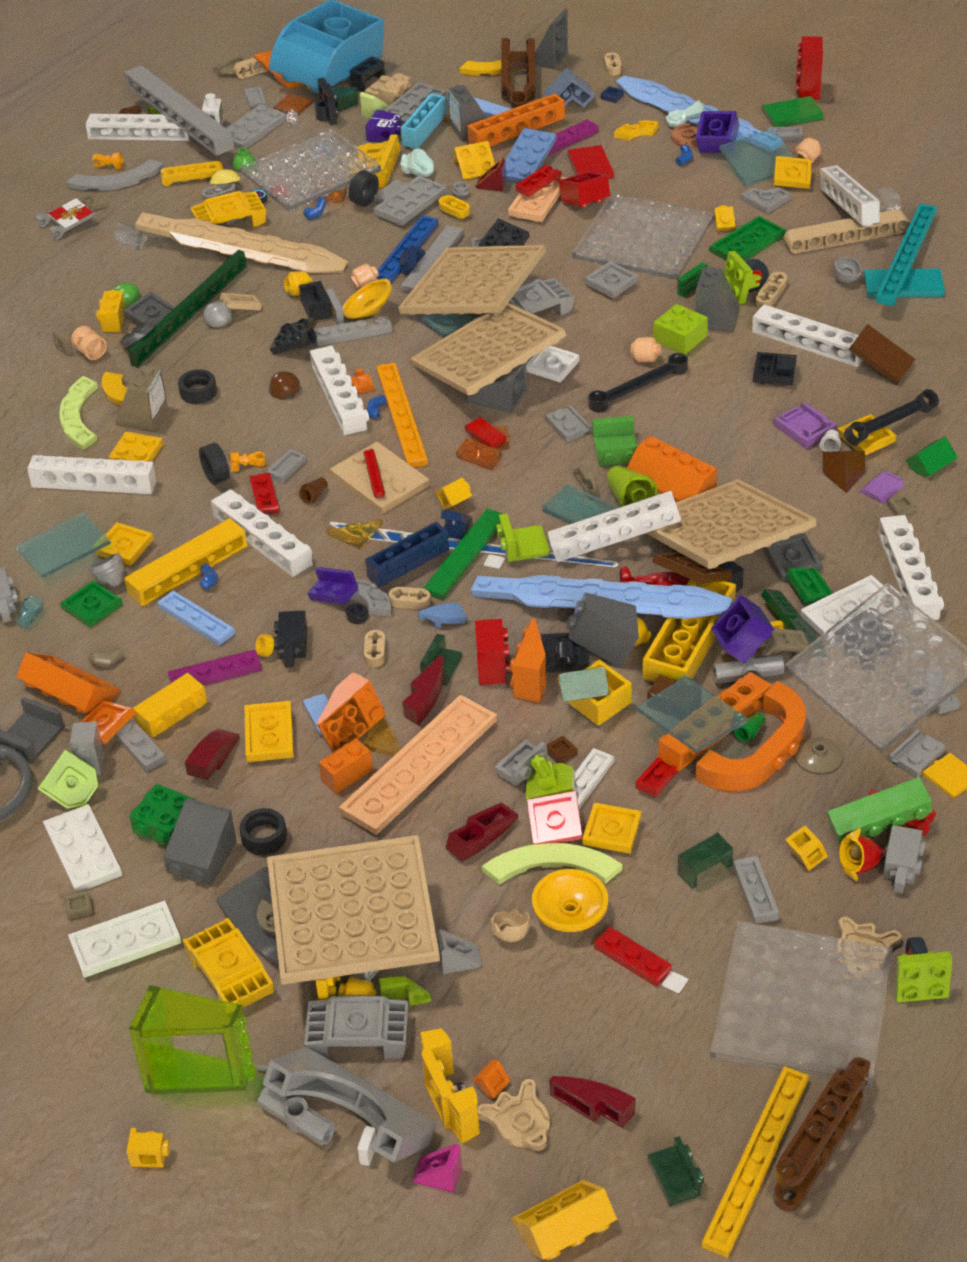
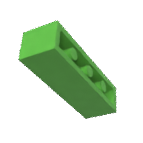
[827,777,932,846]

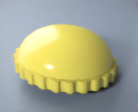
[210,169,240,184]

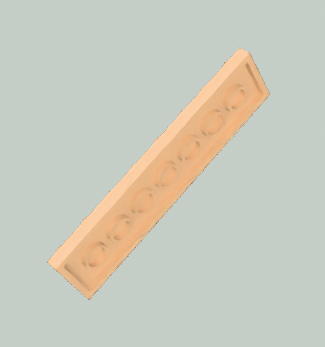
[339,695,497,835]

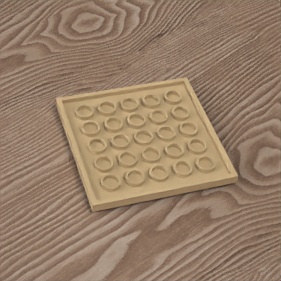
[398,245,546,315]
[410,303,567,396]
[646,479,816,569]
[267,835,440,985]

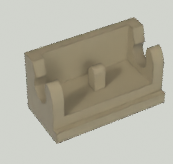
[759,628,811,659]

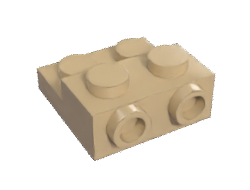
[365,73,412,104]

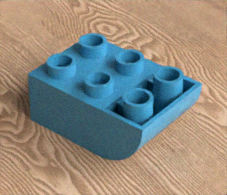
[269,0,384,93]

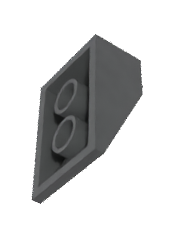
[535,8,568,70]

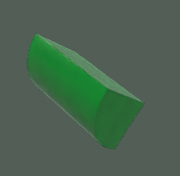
[906,436,958,477]

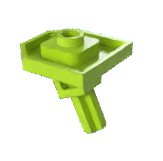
[38,749,98,809]
[526,754,575,804]

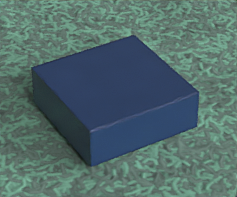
[601,86,624,103]

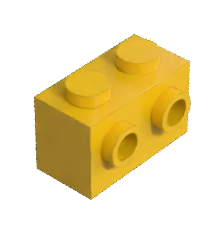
[96,290,126,332]

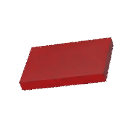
[567,145,614,179]

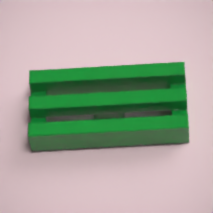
[677,262,707,297]

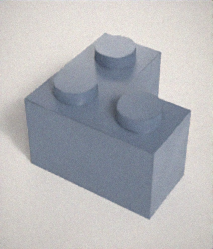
[544,68,595,107]

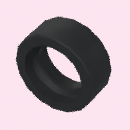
[348,170,379,207]
[178,369,217,404]
[199,443,230,484]
[239,808,287,855]

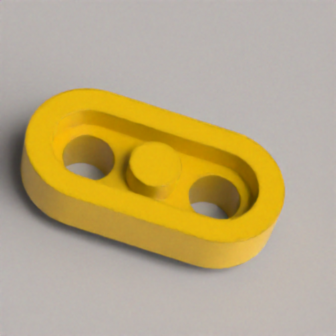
[439,195,470,219]

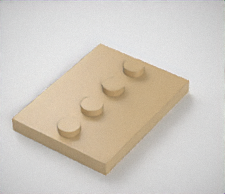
[329,442,430,514]

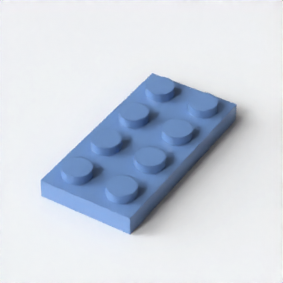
[505,128,557,183]

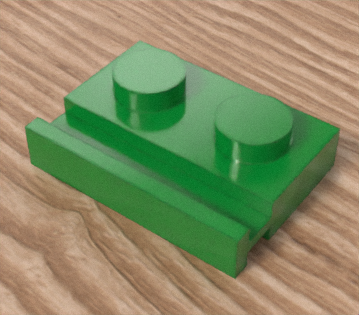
[786,567,833,604]

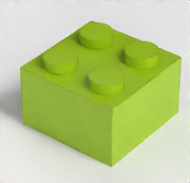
[653,304,708,355]

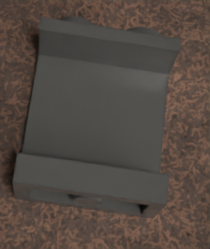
[0,697,64,764]

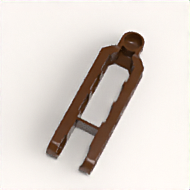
[501,38,536,108]
[773,1057,870,1211]

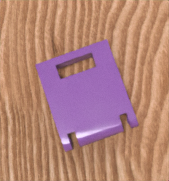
[773,402,837,449]

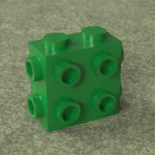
[129,784,197,846]

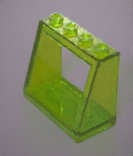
[129,985,256,1095]

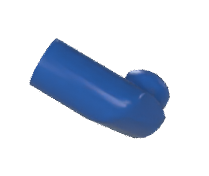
[675,144,693,166]
[303,197,327,220]
[367,395,387,419]
[200,563,218,590]

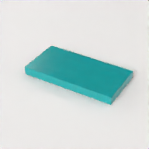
[864,268,945,298]

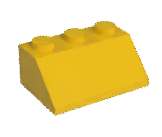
[511,1180,617,1260]

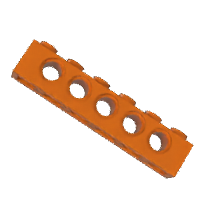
[467,93,565,146]
[657,672,772,772]

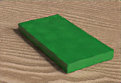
[709,216,787,261]

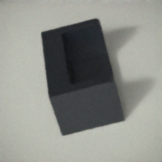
[349,56,385,92]
[299,281,332,321]

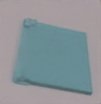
[719,128,796,186]
[16,512,111,579]
[636,675,747,753]

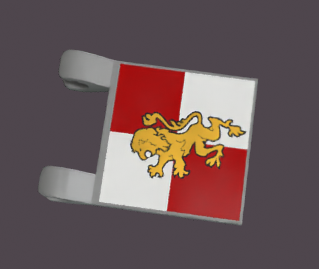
[36,198,95,240]

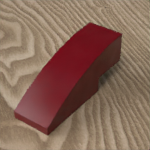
[402,655,445,726]
[185,729,240,780]
[445,802,518,862]
[549,1076,636,1129]

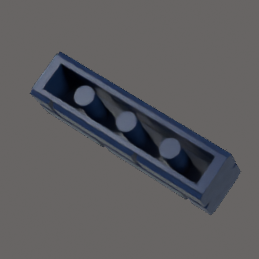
[365,522,449,587]

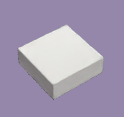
[357,1126,377,1166]

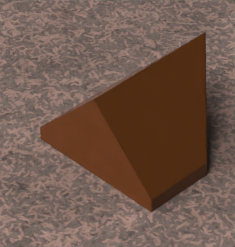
[823,451,865,493]

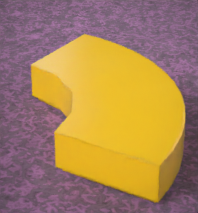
[614,120,659,141]
[102,372,128,406]

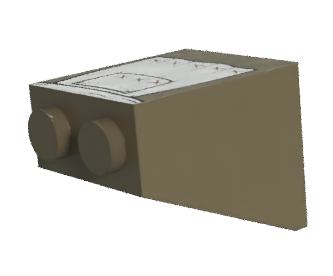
[115,365,168,430]

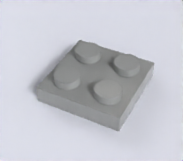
[585,261,638,298]

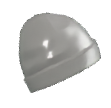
[89,552,125,587]

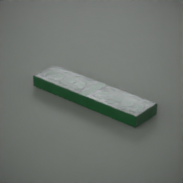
[761,589,825,653]

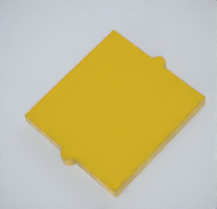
[922,753,967,798]

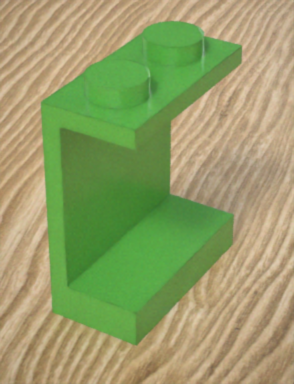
[592,416,639,466]

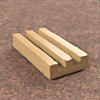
[220,293,262,311]

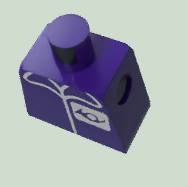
[365,109,403,142]

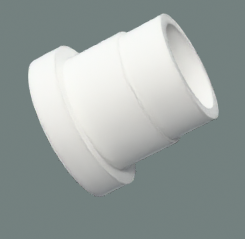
[820,430,841,451]

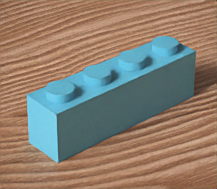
[401,93,447,149]

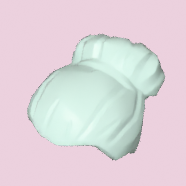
[400,148,434,178]

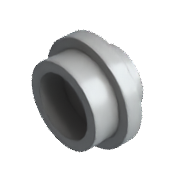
[452,181,470,198]

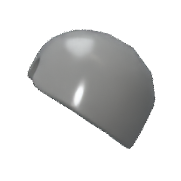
[833,256,862,284]
[203,301,232,328]

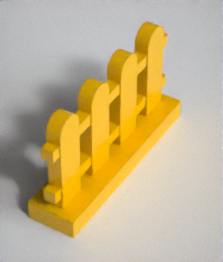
[345,134,401,188]

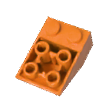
[509,618,546,703]
[317,672,386,753]

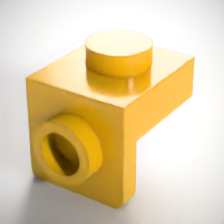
[713,205,736,231]

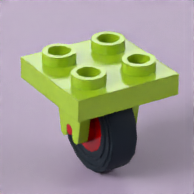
[724,251,769,304]
[895,937,952,1003]

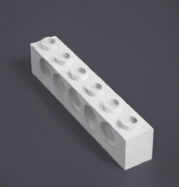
[86,114,190,141]
[820,165,880,226]
[752,305,863,367]
[310,346,369,435]
[27,455,157,494]
[211,489,313,577]
[548,491,681,562]
[878,515,944,623]

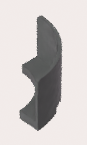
[217,867,279,963]

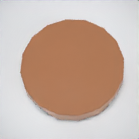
[671,123,699,147]

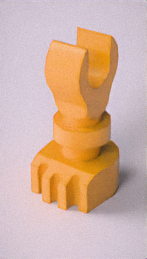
[91,152,124,169]
[230,451,266,472]

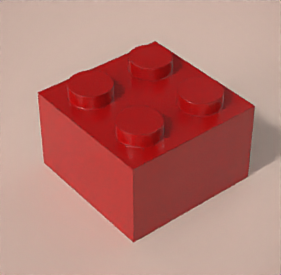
[558,172,611,207]
[475,619,510,685]

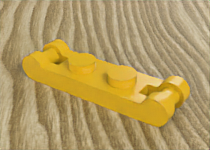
[160,161,223,186]

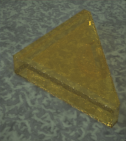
[327,518,382,549]
[363,716,401,757]

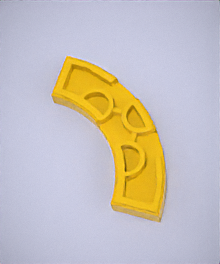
[459,60,516,76]

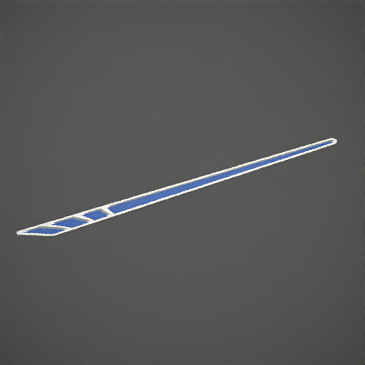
[330,522,618,568]

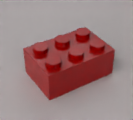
[796,36,823,100]

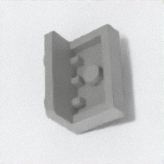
[494,739,548,786]

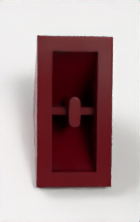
[475,158,506,191]

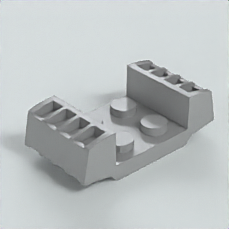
[508,278,574,316]
[304,996,408,1059]

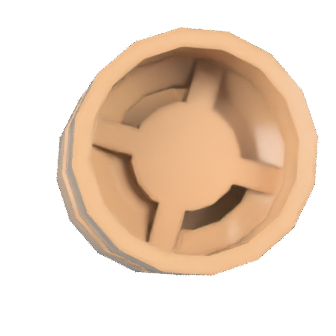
[71,326,107,360]

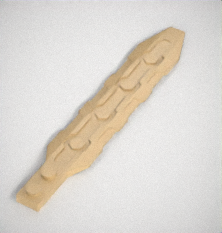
[135,212,348,273]

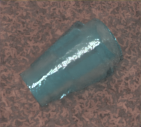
[16,595,44,628]

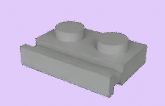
[545,405,592,443]
[888,729,946,778]

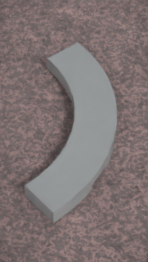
[66,159,164,191]

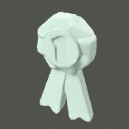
[666,101,704,127]

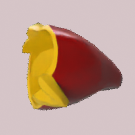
[839,828,887,882]

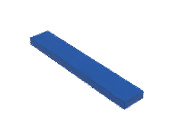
[377,215,438,284]

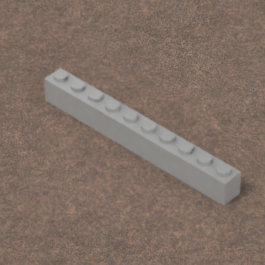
[124,65,234,156]

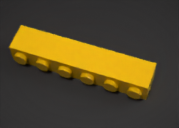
[124,518,247,607]

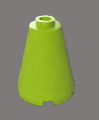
[606,466,658,507]

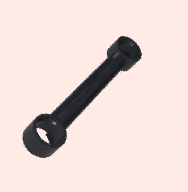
[588,353,688,412]
[844,389,939,446]

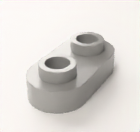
[201,182,236,201]

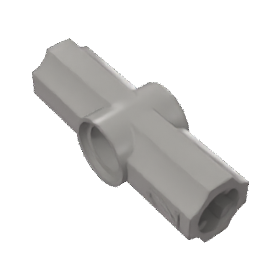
[712,655,785,684]
[257,1087,336,1146]

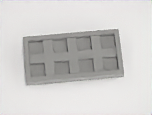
[383,82,447,124]
[226,104,287,149]
[374,176,447,226]

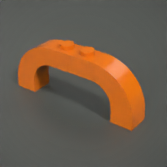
[695,681,806,791]

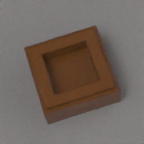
[547,736,578,763]

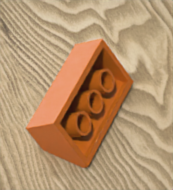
[627,435,717,502]
[16,652,121,715]

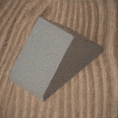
[437,929,482,974]

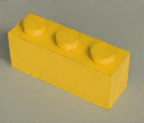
[133,673,207,738]

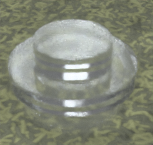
[286,109,298,127]

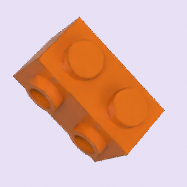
[319,738,373,794]

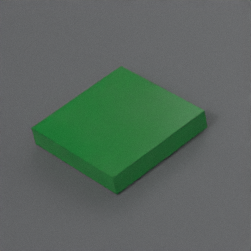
[60,580,123,628]

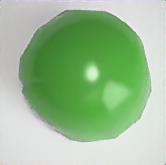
[113,282,141,308]

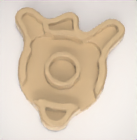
[836,917,902,981]
[478,1079,550,1151]

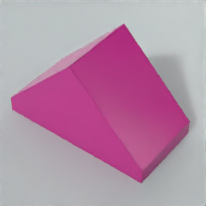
[413,1144,462,1192]

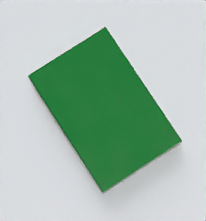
[762,96,824,127]

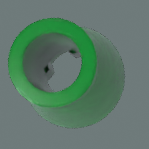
[734,713,766,742]

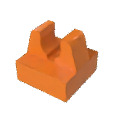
[351,368,374,394]
[473,1059,511,1099]

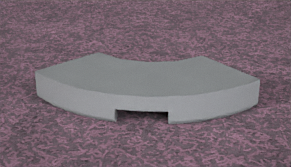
[351,579,392,616]

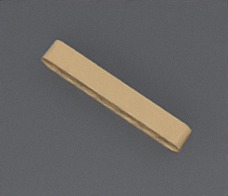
[783,209,910,254]

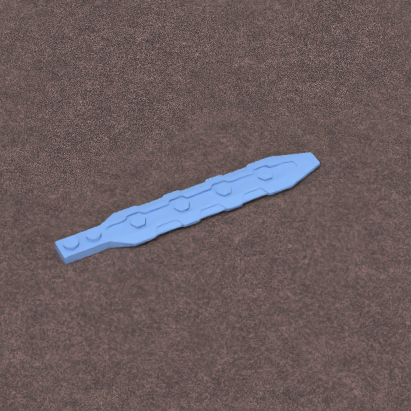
[616,76,782,154]
[471,575,733,619]

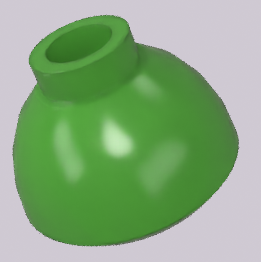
[232,148,256,172]

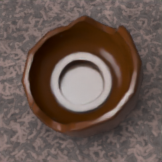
[269,371,300,400]

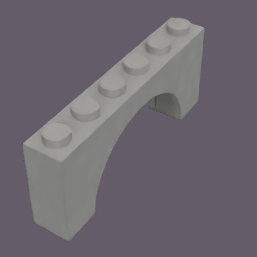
[263,1047,437,1163]

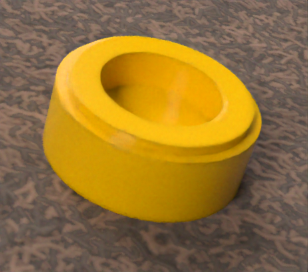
[255,634,274,657]

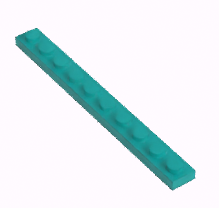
[876,204,938,306]

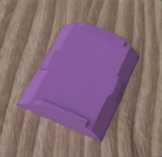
[859,471,905,504]

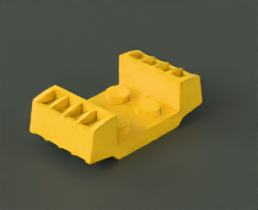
[190,191,266,227]
[182,918,274,1016]
[420,1028,480,1144]

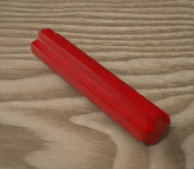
[363,448,385,498]

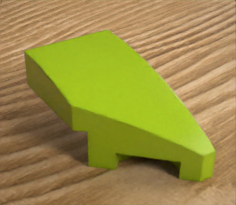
[379,976,431,1006]

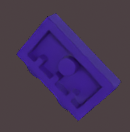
[307,567,359,605]

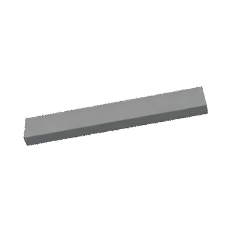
[401,225,464,293]

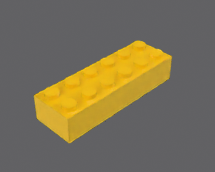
[643,579,736,686]

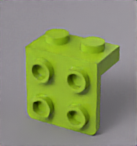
[496,514,550,562]

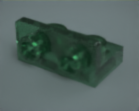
[648,1136,704,1207]

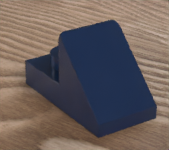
[441,510,472,540]

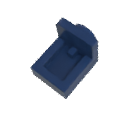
[399,245,425,275]

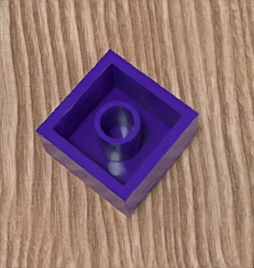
[696,111,739,152]
[711,594,775,664]

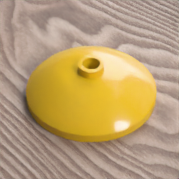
[342,279,392,319]
[532,869,608,932]

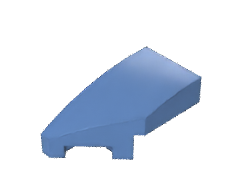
[418,603,467,629]

